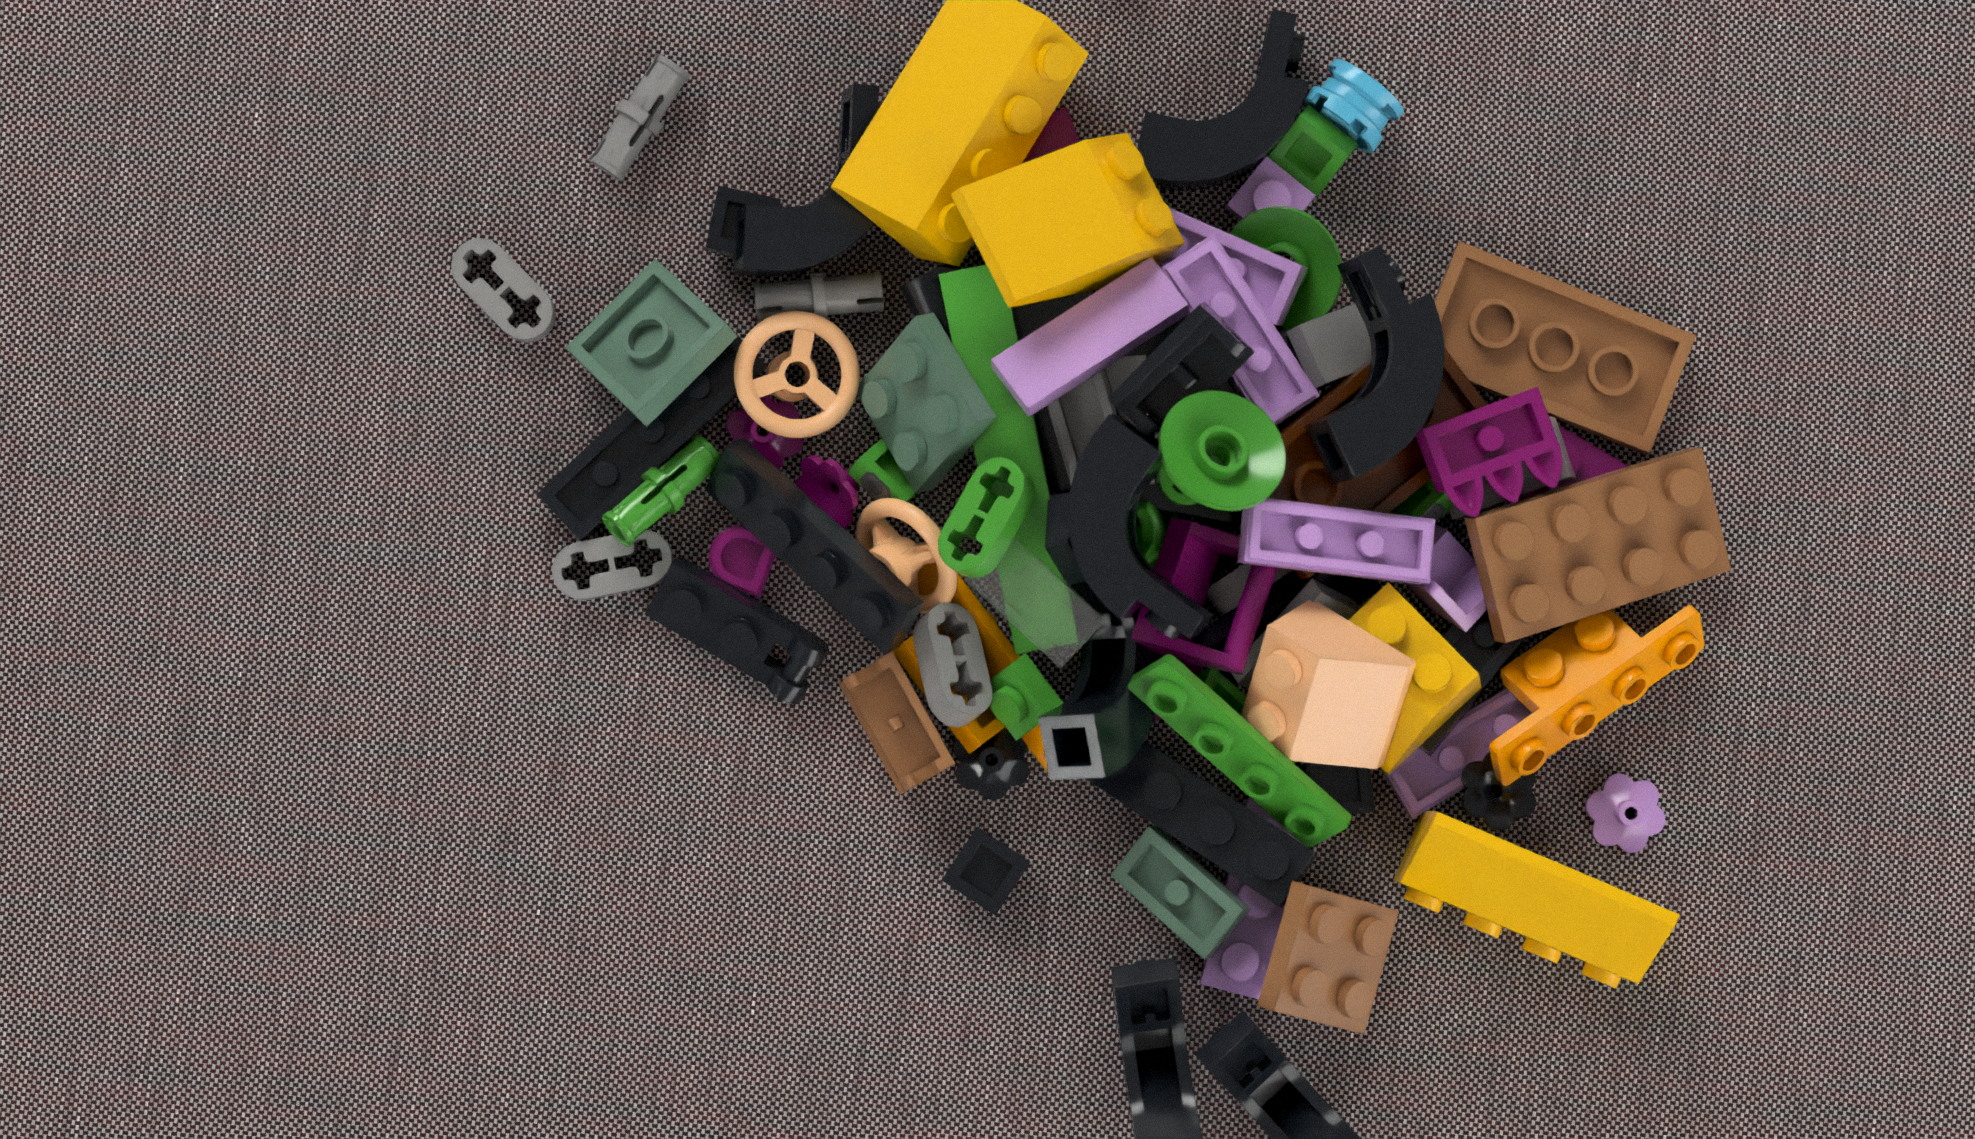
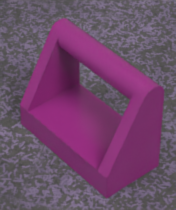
[1131,518,1277,675]

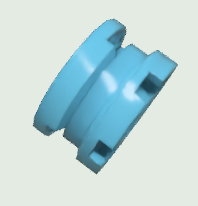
[1303,58,1404,154]

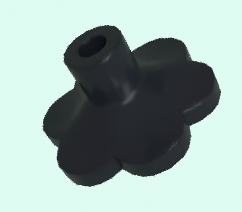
[953,728,1030,800]
[1461,752,1536,831]

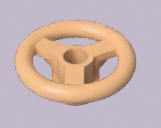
[734,311,860,438]
[856,498,958,614]

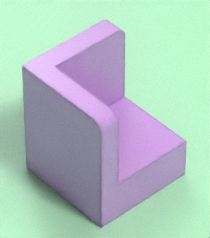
[1405,524,1487,632]

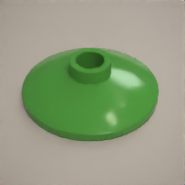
[1230,206,1343,331]
[1158,390,1286,511]

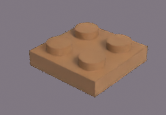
[1257,881,1399,1034]

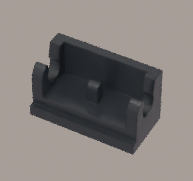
[1108,302,1255,443]

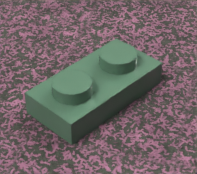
[1111,826,1251,959]

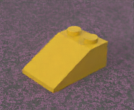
[951,133,1185,308]

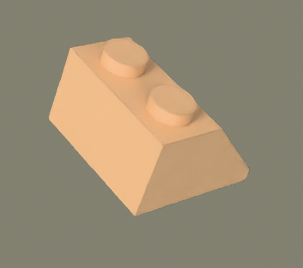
[1241,599,1416,769]

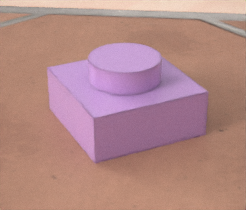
[1225,156,1316,221]

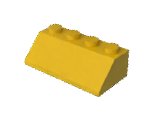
[831,0,1089,266]
[1393,811,1680,989]

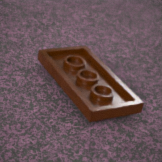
[1268,347,1487,579]

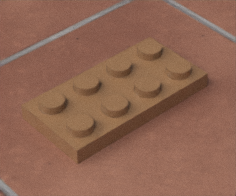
[1434,241,1696,455]
[1464,447,1731,643]

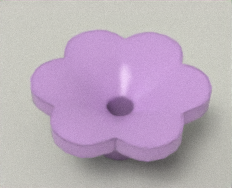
[1585,774,1665,853]

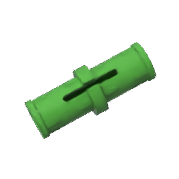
[602,435,721,547]

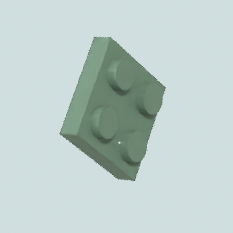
[566,259,738,427]
[857,312,996,494]

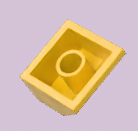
[1349,582,1482,776]

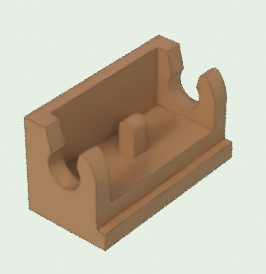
[838,651,956,795]

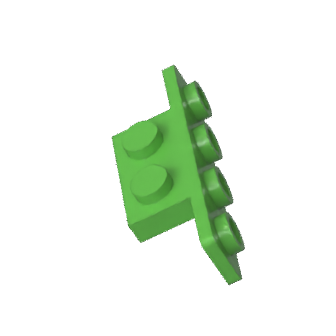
[1128,654,1352,847]

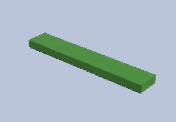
[938,265,1080,655]

